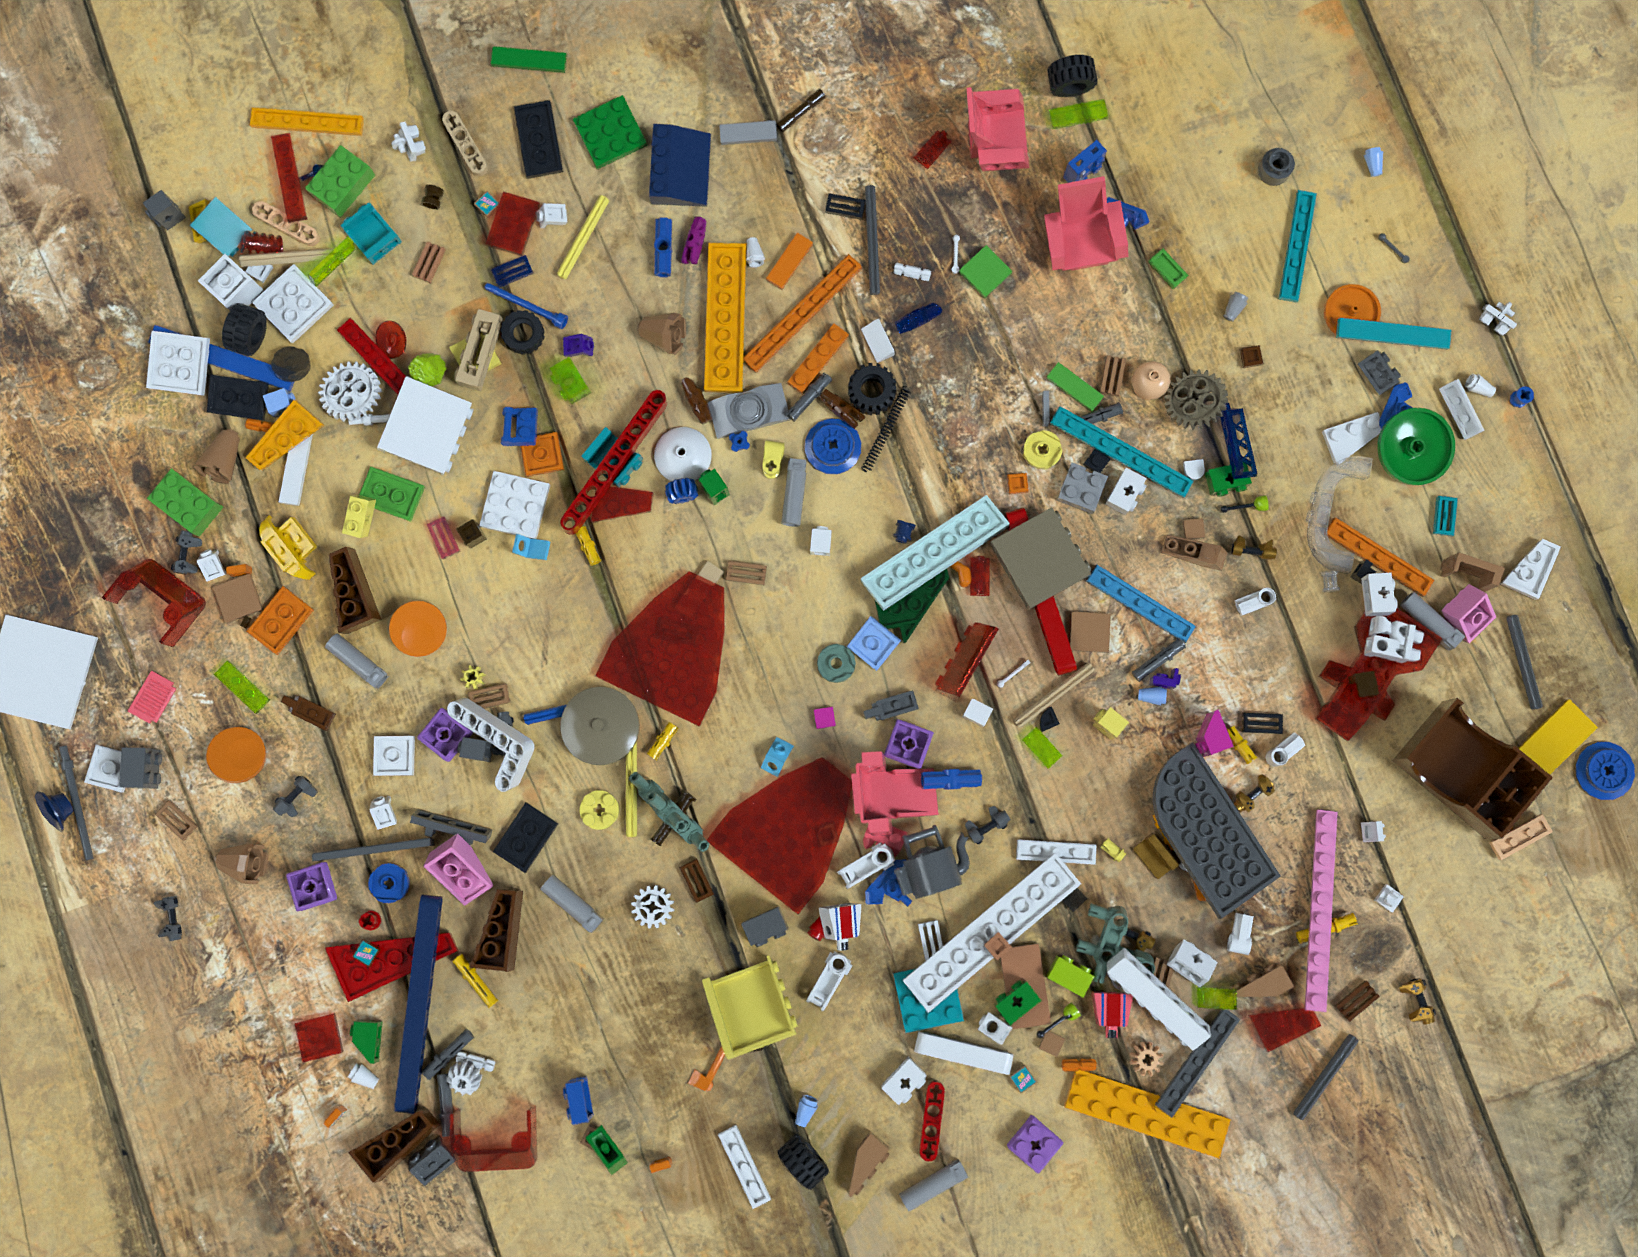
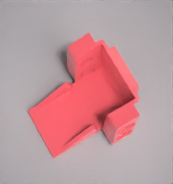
[966,87,1029,171]
[1044,176,1128,271]
[851,751,939,836]

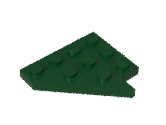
[874,569,949,644]

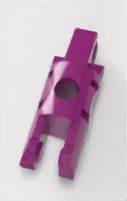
[681,217,707,264]

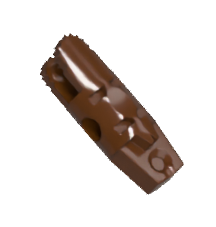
[681,377,712,424]
[819,389,865,429]

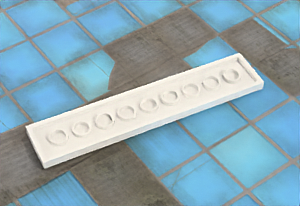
[903,853,1081,1012]

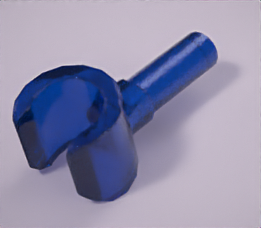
[300,164,323,181]

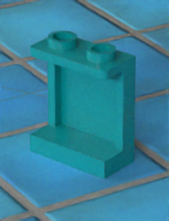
[189,197,252,257]
[340,202,402,265]
[581,427,643,488]

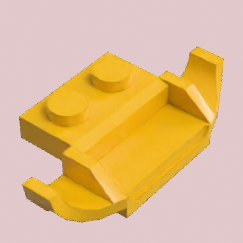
[259,515,317,580]

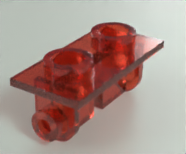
[913,130,952,170]
[970,556,990,596]

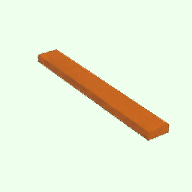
[743,254,862,373]

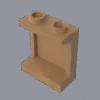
[1440,552,1505,592]

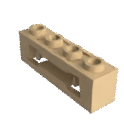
[454,309,503,392]

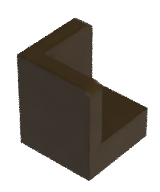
[456,519,487,549]
[1348,671,1379,698]

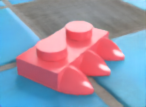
[863,827,908,858]

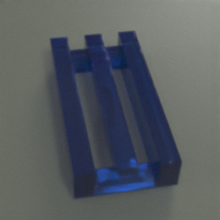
[491,255,534,288]

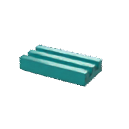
[1433,496,1458,537]

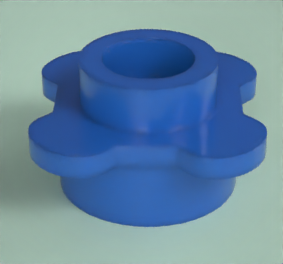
[729,431,750,452]

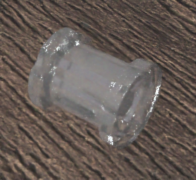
[1320,571,1340,593]

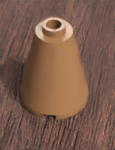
[193,429,240,484]

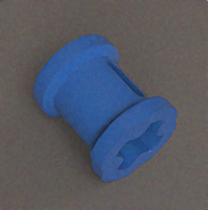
[1510,386,1534,408]

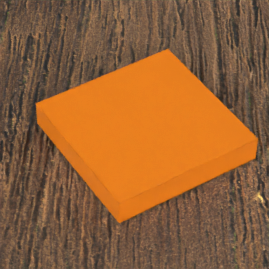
[521,432,564,477]

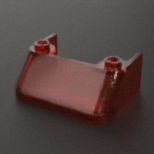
[102,559,206,647]
[450,1106,538,1172]

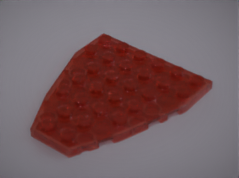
[595,571,725,727]
[707,757,852,915]

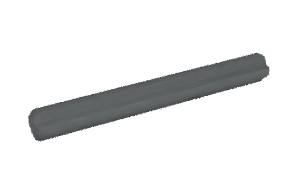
[1506,615,1543,710]
[1293,1034,1359,1120]

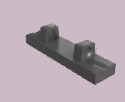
[410,809,492,845]

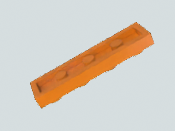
[787,323,849,395]

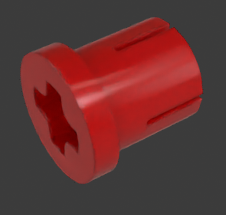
[359,911,382,931]

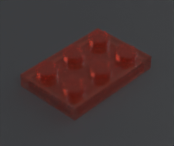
[486,191,540,256]

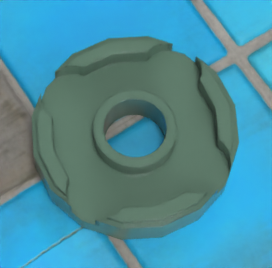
[817,644,856,683]

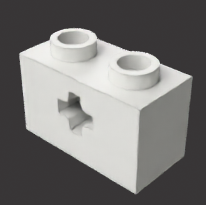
[1105,468,1147,515]
[1361,573,1397,616]
[1166,939,1218,987]
[881,1056,926,1105]

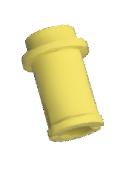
[1100,838,1126,862]

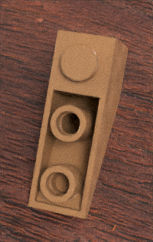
[1161,535,1227,571]
[1226,963,1294,997]
[849,1131,890,1198]

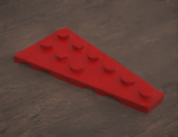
[325,933,459,1002]

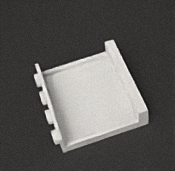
[377,376,474,476]

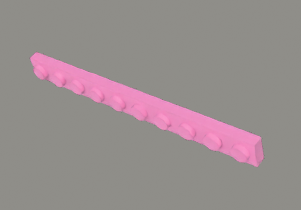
[1304,810,1338,1012]

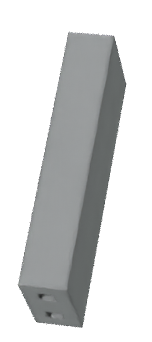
[1042,391,1050,427]

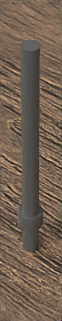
[59,746,94,861]

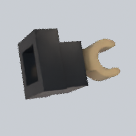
[1350,559,1376,584]

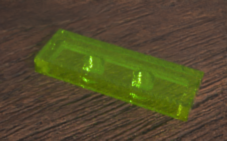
[1049,99,1108,130]
[308,237,355,287]
[214,660,270,714]

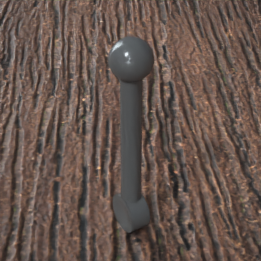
[1378,233,1410,264]

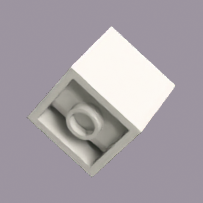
[198,254,264,310]

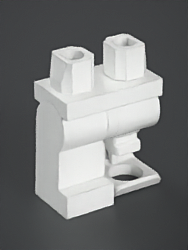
[1364,616,1424,663]

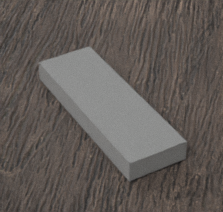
[720,121,777,145]

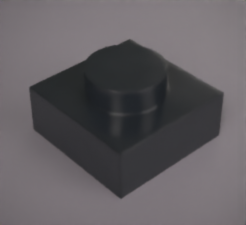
[1083,449,1111,473]

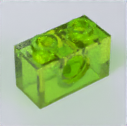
[549,357,591,405]

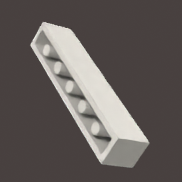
[1107,948,1211,1051]

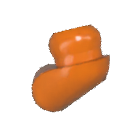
[950,561,971,588]

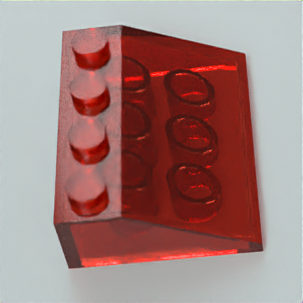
[935,622,999,702]

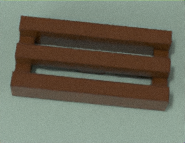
[679,859,714,903]
[1335,980,1380,1022]

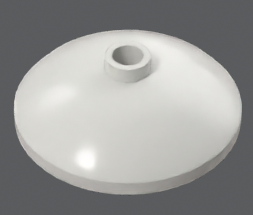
[654,427,712,481]

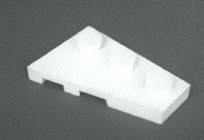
[1322,412,1381,467]
[1500,539,1561,600]

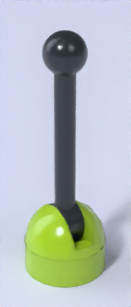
[1220,495,1269,513]
[1036,1003,1081,1039]

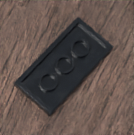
[514,100,564,179]

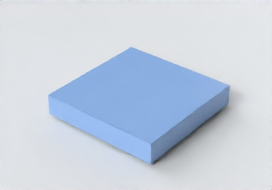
[847,616,901,671]

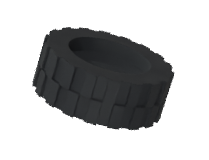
[501,310,545,355]

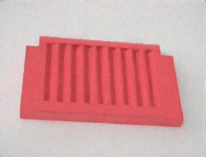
[128,671,176,723]

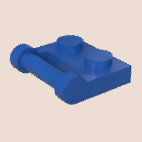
[501,407,538,446]

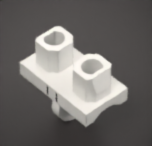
[391,122,426,162]
[1479,302,1517,336]

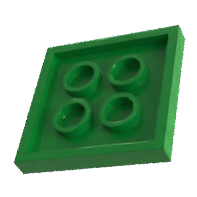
[573,95,648,170]

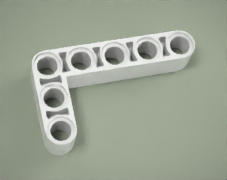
[447,698,534,792]

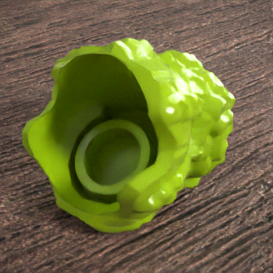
[408,353,447,387]

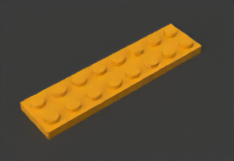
[704,243,747,393]
[1064,1069,1231,1159]

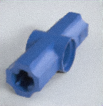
[654,217,673,278]
[921,769,982,790]

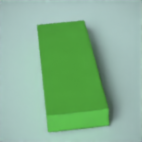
[1046,362,1104,412]

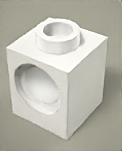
[810,526,831,556]
[978,1012,1012,1045]

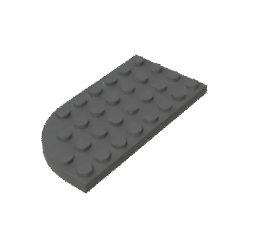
[1153,743,1281,919]

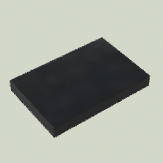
[206,375,269,421]
[493,802,559,873]

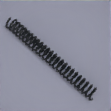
[861,386,911,472]

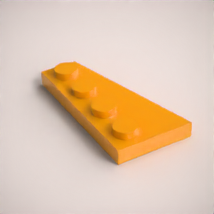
[246,400,325,471]

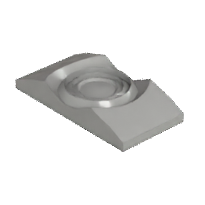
[708,383,790,439]

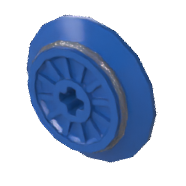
[805,419,861,474]
[1576,742,1635,800]

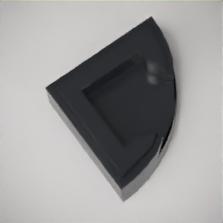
[1040,706,1060,732]

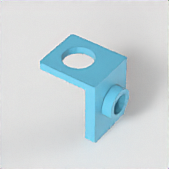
[512,534,551,560]
[761,737,794,777]

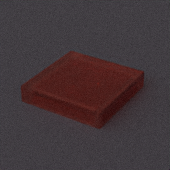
[294,1013,344,1063]

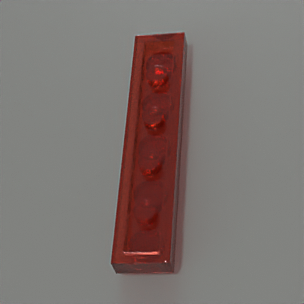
[271,133,308,223]

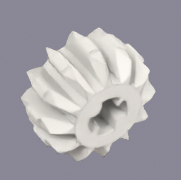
[446,1060,482,1096]

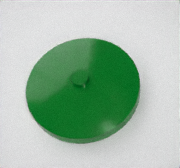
[1377,408,1456,486]

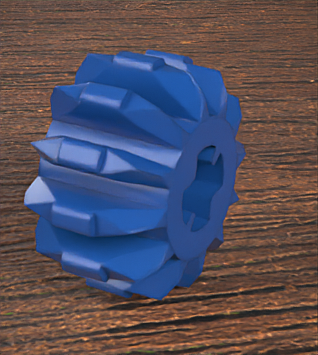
[665,478,698,504]

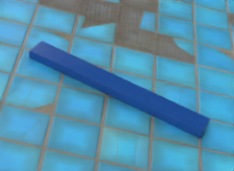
[148,325,297,392]

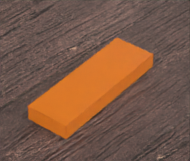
[766,232,813,290]

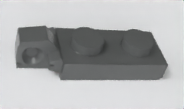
[863,690,919,721]

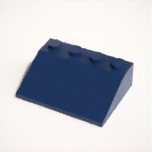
[649,124,711,207]

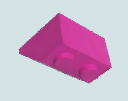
[1195,709,1234,757]

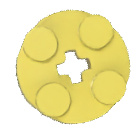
[1023,430,1062,470]
[580,790,620,830]

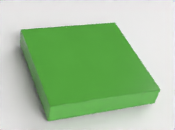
[959,245,1013,298]

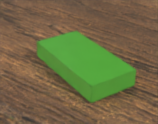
[1148,248,1189,290]

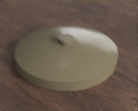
[560,687,640,765]

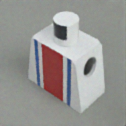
[819,903,861,951]

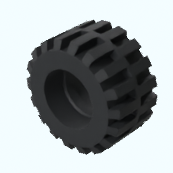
[1047,55,1098,97]
[222,303,267,356]
[848,363,896,415]
[777,1134,829,1190]

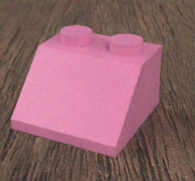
[1442,584,1496,643]

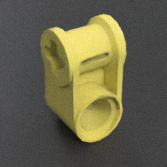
[763,440,785,479]

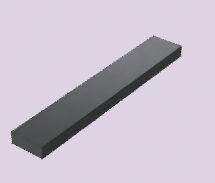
[312,838,435,861]
[1154,1007,1240,1118]

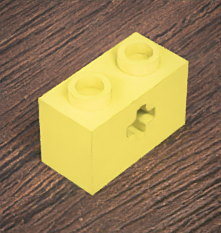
[342,495,376,538]
[1093,707,1129,740]

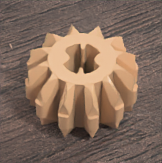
[1129,1041,1164,1076]

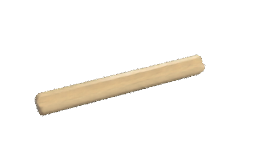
[239,248,337,267]
[1014,663,1095,728]

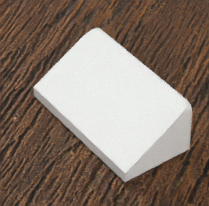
[861,319,895,363]

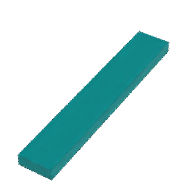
[1278,190,1317,303]
[1336,318,1451,350]

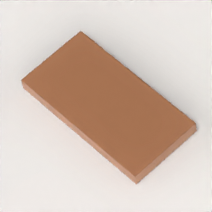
[1000,943,1051,1029]

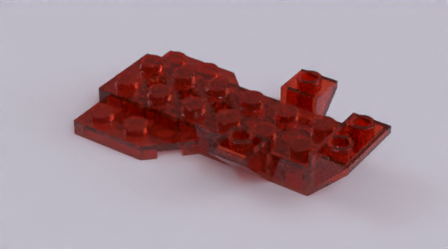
[1315,608,1443,742]

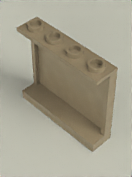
[990,507,1091,611]

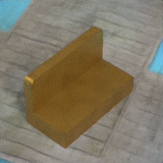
[1133,834,1179,879]

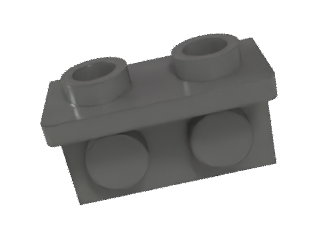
[1358,350,1401,395]
[408,1136,456,1186]

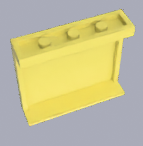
[702,955,798,1060]

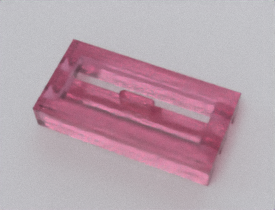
[427,517,461,560]

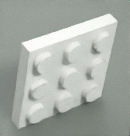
[252,264,334,344]
[146,331,210,395]
[479,471,550,539]

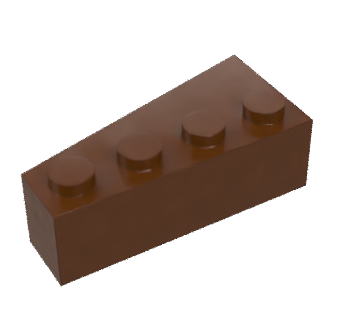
[329,547,382,634]
[469,889,524,972]
[348,1109,440,1183]

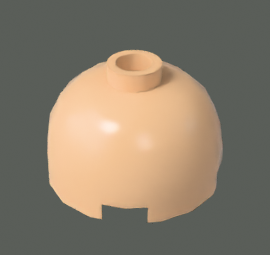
[1131,361,1171,400]

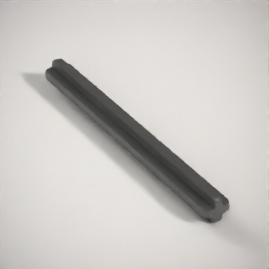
[865,185,880,295]

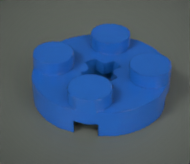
[368,863,410,903]

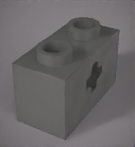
[143,190,186,230]
[458,737,493,762]

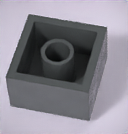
[119,748,162,789]
[741,906,789,948]

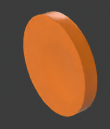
[1324,284,1381,340]
[389,600,447,657]
[206,727,266,783]

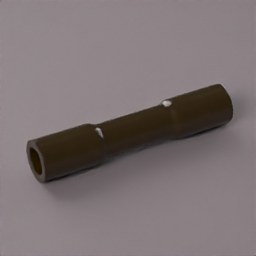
[776,89,826,133]

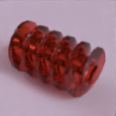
[240,230,283,255]

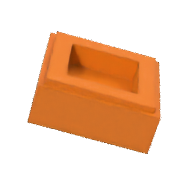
[1007,473,1029,495]
[226,564,252,577]
[323,1105,347,1128]
[649,1157,672,1173]

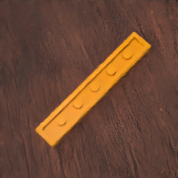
[249,107,364,136]

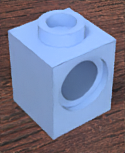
[263,388,296,418]

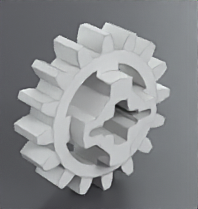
[631,885,675,929]

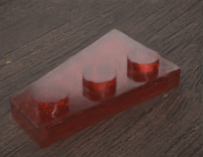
[591,487,654,523]
[1248,1007,1321,1052]

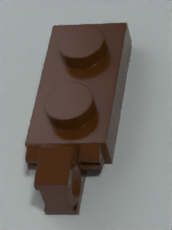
[281,695,336,731]

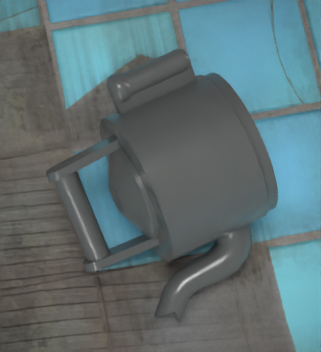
[894,825,970,899]

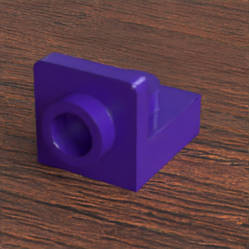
[563,334,594,357]
[1149,668,1181,690]

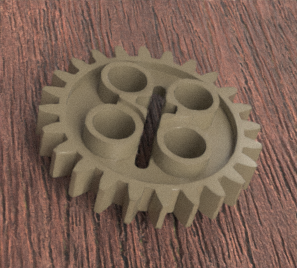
[1164,369,1228,430]

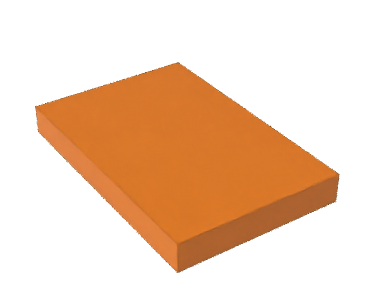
[246,586,314,655]

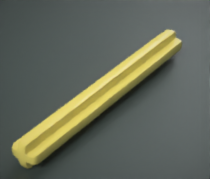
[557,195,609,279]
[626,742,637,837]

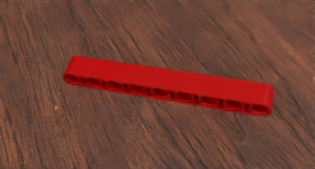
[560,390,667,535]
[1005,507,1077,676]

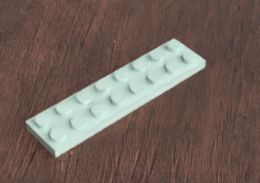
[861,495,1010,611]

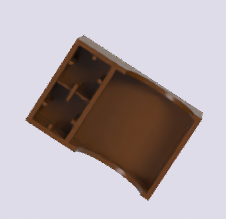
[1392,698,1553,839]

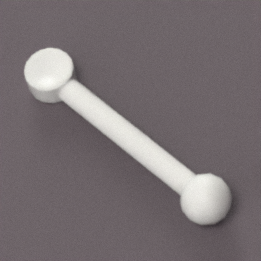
[951,235,960,274]
[997,660,1031,688]

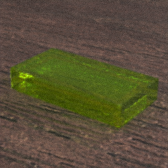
[1022,727,1063,769]
[1197,987,1237,1010]

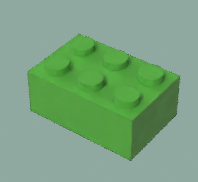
[305,145,375,218]
[147,468,223,537]

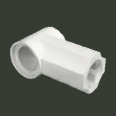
[1235,588,1276,616]
[1266,732,1305,767]
[1227,913,1253,955]

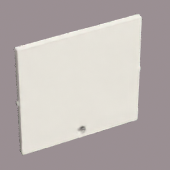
[0,615,98,729]

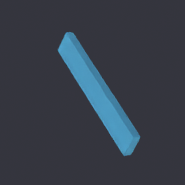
[1086,565,1196,643]

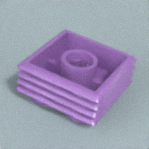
[417,708,473,762]
[884,719,934,769]
[286,862,337,912]
[1007,1115,1063,1173]

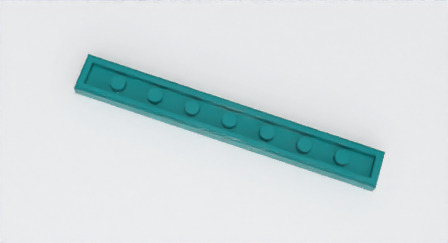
[1049,406,1193,498]

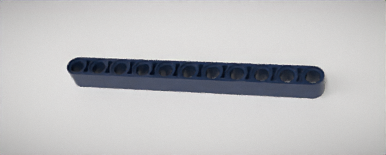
[394,894,443,1114]

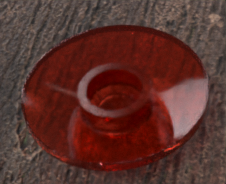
[375,320,407,359]

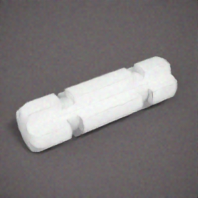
[894,263,931,281]
[456,1051,495,1072]

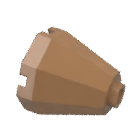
[637,313,686,355]
[215,843,268,884]

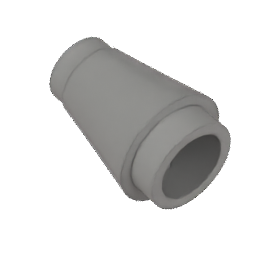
[1223,292,1248,322]

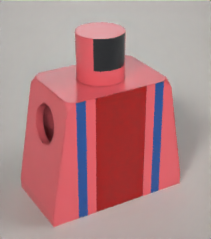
[1092,991,1133,1038]

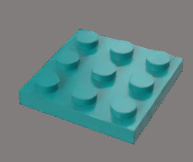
[893,968,964,1033]

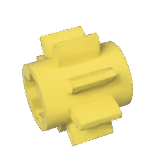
[460,665,486,689]

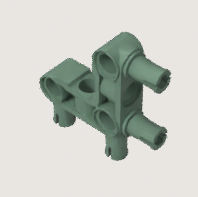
[629,772,709,852]
[1076,903,1155,983]

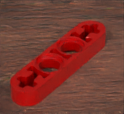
[919,1081,945,1162]

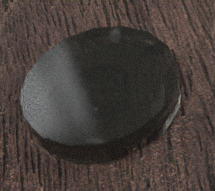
[271,346,311,382]

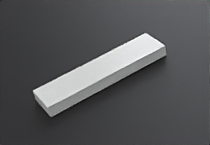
[279,434,313,506]
[1016,840,1096,865]
[718,1125,771,1209]

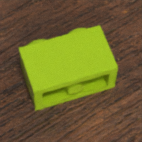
[1046,955,1094,998]

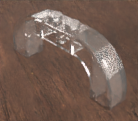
[1306,456,1373,574]

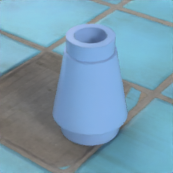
[1364,147,1383,177]
[1138,686,1167,706]
[795,1094,818,1127]

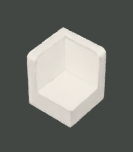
[962,699,993,727]

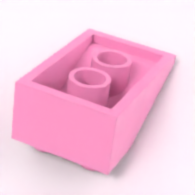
[424,833,493,906]

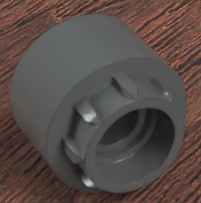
[1258,148,1295,186]

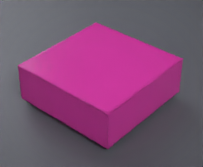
[814,707,836,729]

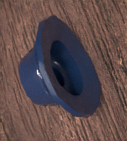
[35,791,73,832]

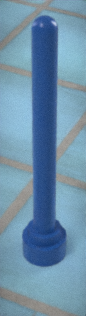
[485,283,568,330]

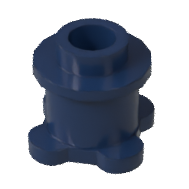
[893,520,916,544]

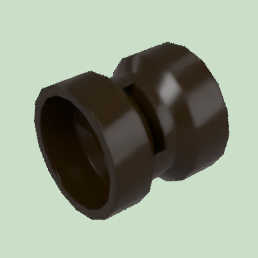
[421,184,444,210]

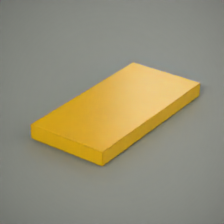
[1518,699,1598,774]

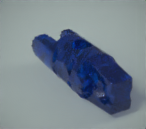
[894,303,943,334]

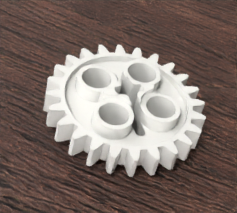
[318,362,382,422]

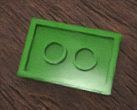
[359,466,425,522]

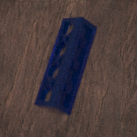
[1220,403,1258,479]

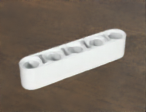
[914,1031,1014,1075]

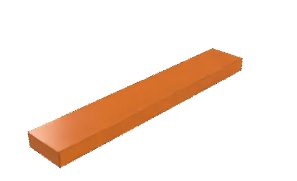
[1324,517,1435,597]

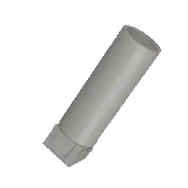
[781,458,807,527]
[1400,592,1465,651]
[325,633,389,689]
[540,875,604,933]
[899,1159,968,1212]

